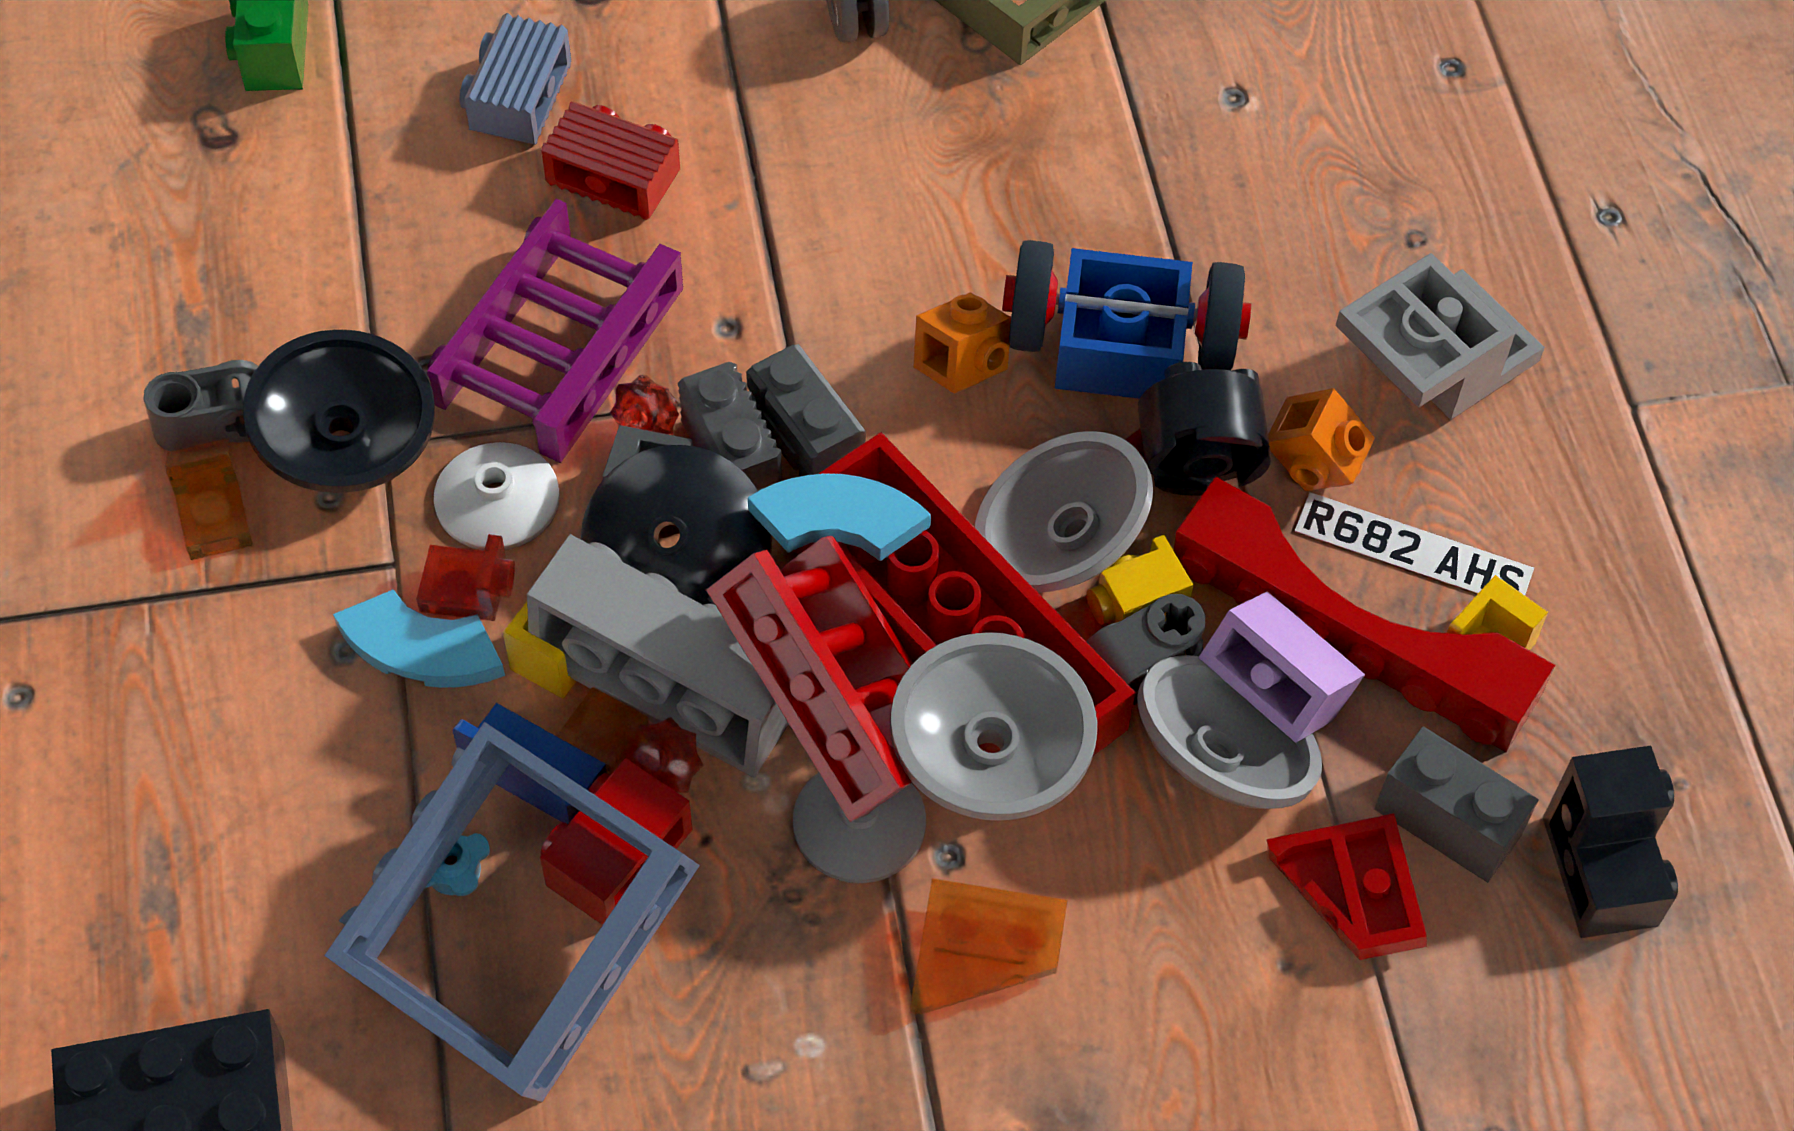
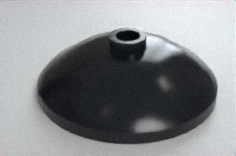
[243,330,435,493]
[581,445,772,605]

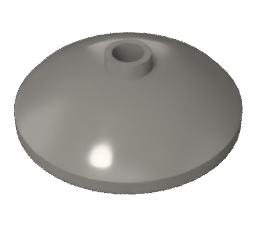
[975,431,1153,593]
[890,633,1097,821]
[1137,655,1322,809]

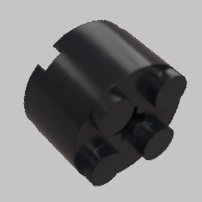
[1138,362,1271,496]

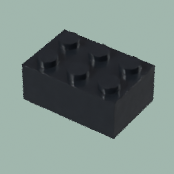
[51,1009,293,1131]

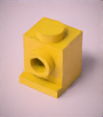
[1087,535,1193,625]

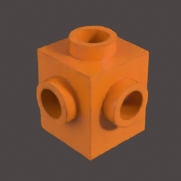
[913,292,1011,394]
[1268,388,1375,491]

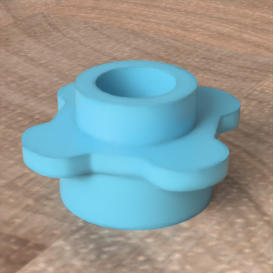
[425,833,490,896]

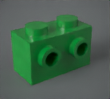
[225,0,309,91]

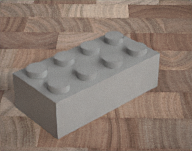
[527,534,789,778]

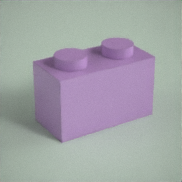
[1199,591,1365,743]

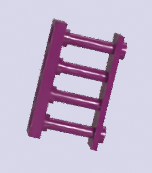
[427,199,683,463]

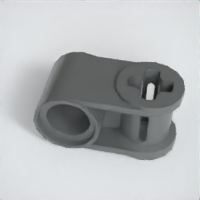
[143,360,258,453]
[1086,594,1205,705]

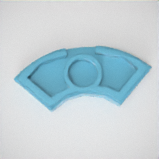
[747,474,931,561]
[333,590,505,688]

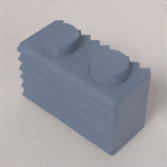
[459,13,571,144]

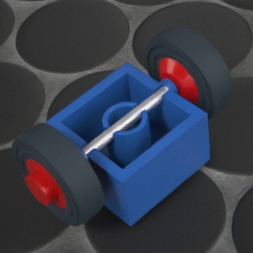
[1002,240,1251,399]

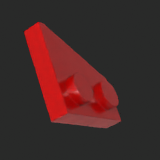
[1266,813,1427,960]

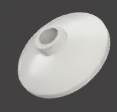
[434,442,559,551]

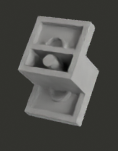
[1335,253,1545,420]

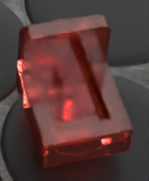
[416,534,515,621]

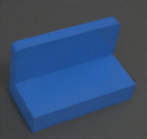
[452,703,607,824]

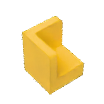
[1447,575,1548,650]
[503,602,576,699]

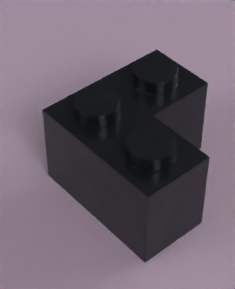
[1542,745,1678,938]

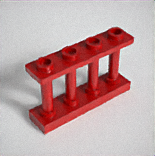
[706,536,918,822]

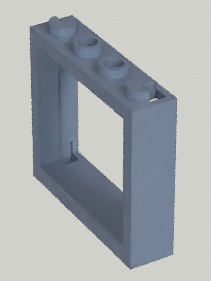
[324,722,700,1102]

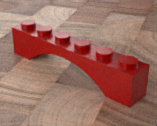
[1173,477,1555,752]

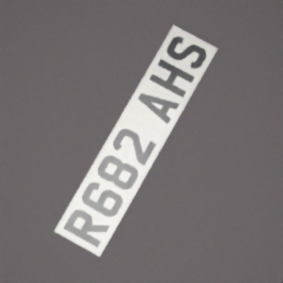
[1295,492,1534,595]

